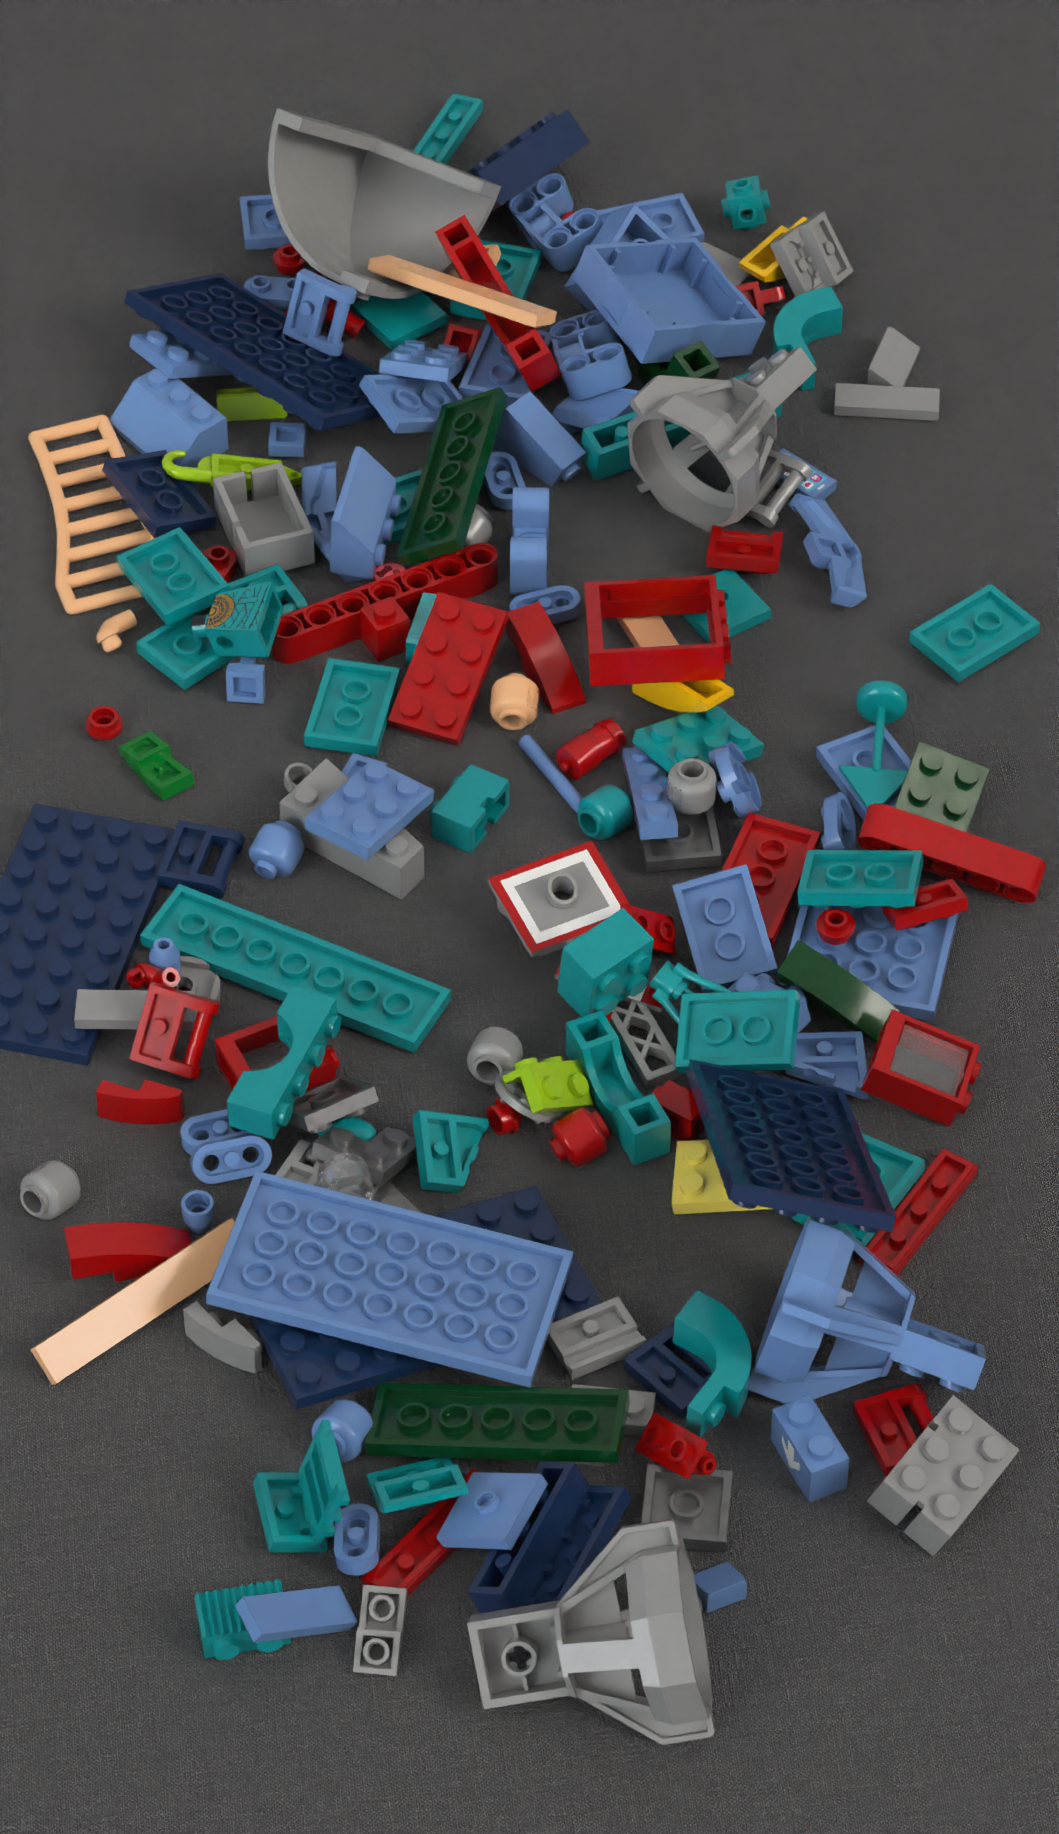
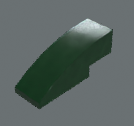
[777,940,900,1043]

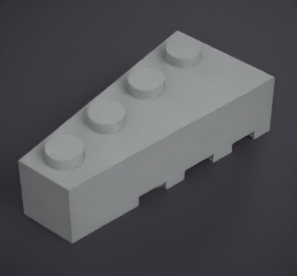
[279,758,425,900]

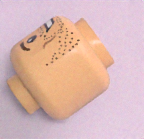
[490,673,539,731]

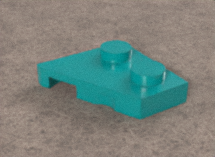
[412,1110,489,1193]

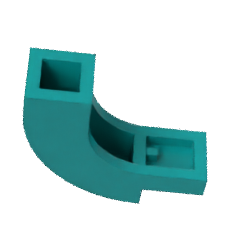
[772,286,843,391]
[673,1290,752,1437]

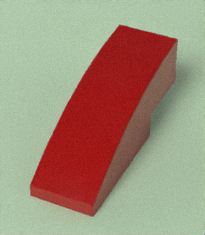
[506,602,586,715]
[64,1222,191,1282]

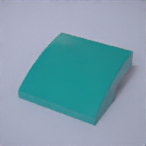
[366,1458,468,1513]

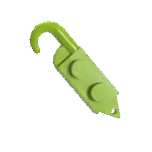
[162,450,302,490]

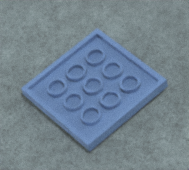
[780,905,959,1022]

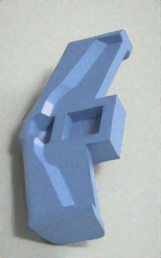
[302,461,367,583]
[789,493,867,607]

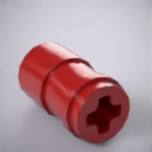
[555,718,626,780]

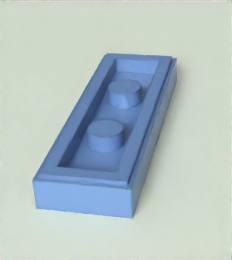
[235,1585,358,1643]

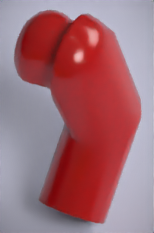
[126,963,180,989]

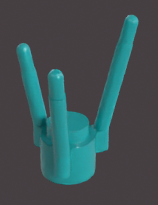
[649,961,732,1026]

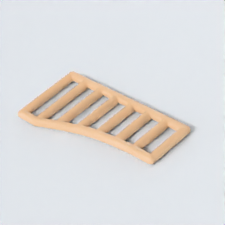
[28,415,155,615]

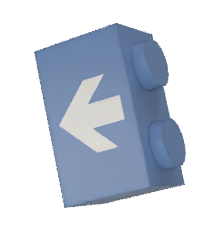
[770,1395,849,1503]

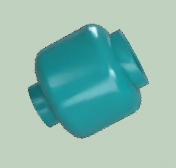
[577,784,634,840]

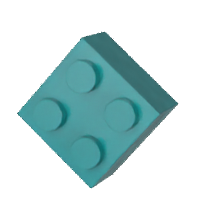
[557,908,654,1017]

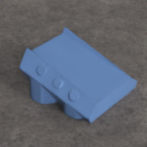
[552,388,639,433]

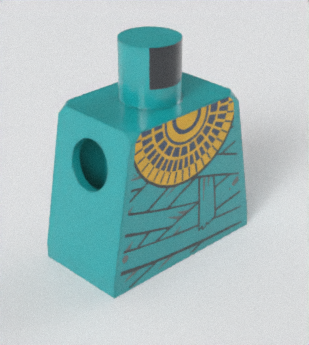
[191,582,284,657]

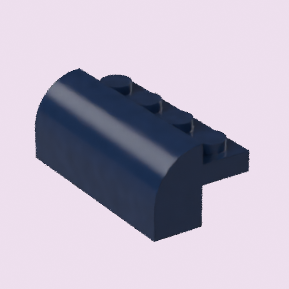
[467,1461,632,1613]

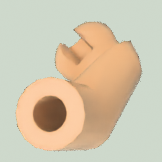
[96,609,137,653]

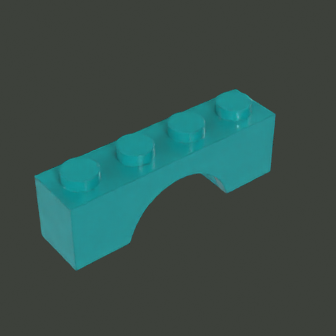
[227,985,342,1140]
[565,1010,671,1165]

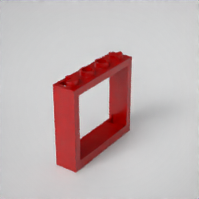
[584,575,731,686]

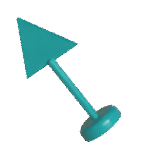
[839,680,908,809]

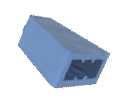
[492,391,586,487]

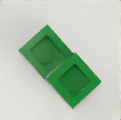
[119,731,195,801]

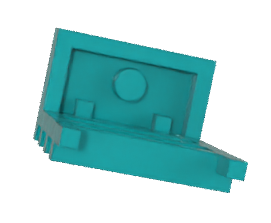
[253,1420,350,1553]

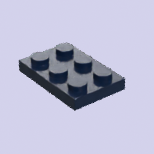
[102,450,218,538]

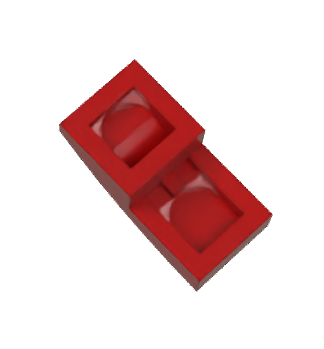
[96,1079,184,1124]

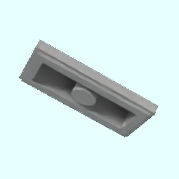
[867,326,920,387]

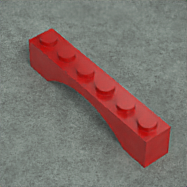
[435,215,562,392]

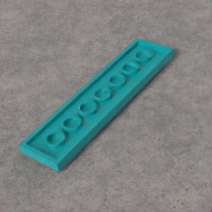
[140,884,451,1053]

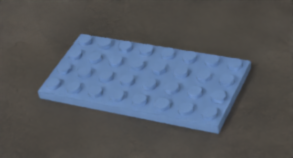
[206,1171,573,1388]

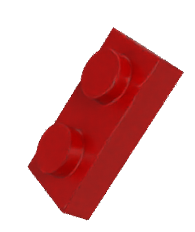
[881,878,968,931]

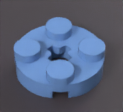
[708,742,762,819]

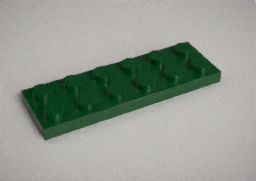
[396,387,508,566]
[364,1383,630,1463]

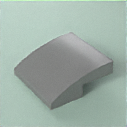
[770,211,853,297]

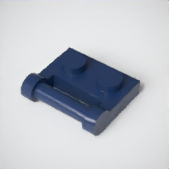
[157,820,245,900]
[623,1322,712,1420]

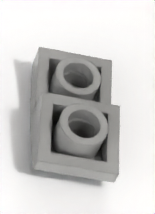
[183,1301,263,1373]
[353,1585,408,1677]

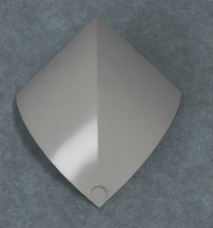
[268,108,501,301]

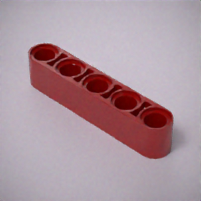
[857,803,1046,903]

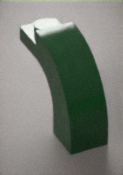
[622,340,721,384]

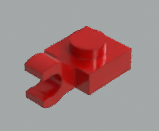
[735,281,786,316]

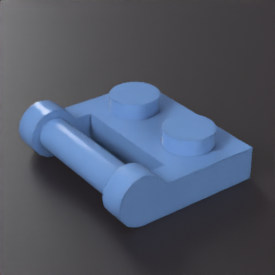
[282,268,357,356]

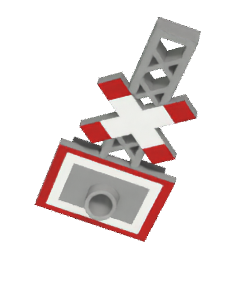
[488,841,682,1089]

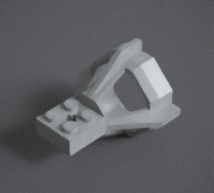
[627,347,817,532]
[467,1519,715,1745]

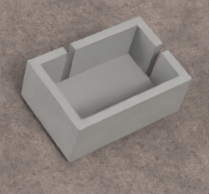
[213,462,315,577]
[867,1395,1020,1557]

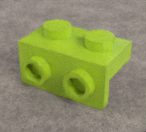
[502,1056,593,1114]

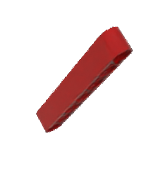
[272,543,498,664]

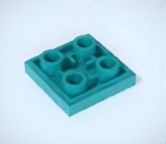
[352,292,447,350]

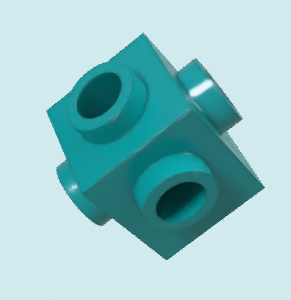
[721,175,771,230]

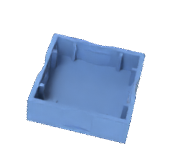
[573,237,766,364]

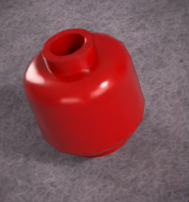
[548,1107,611,1167]

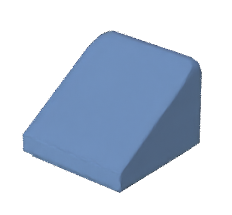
[694,1562,747,1613]

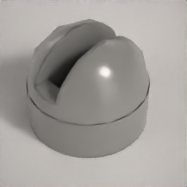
[283,763,313,792]

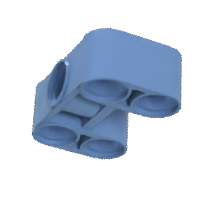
[509,173,603,272]
[549,309,632,400]
[510,487,549,596]

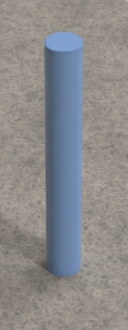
[518,735,583,815]

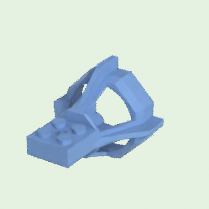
[748,1216,986,1404]

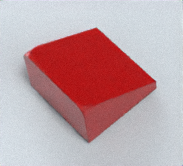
[443,323,483,363]

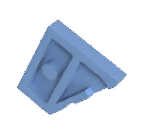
[785,1031,868,1099]

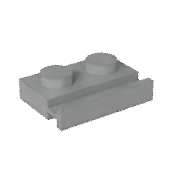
[546,1296,646,1380]

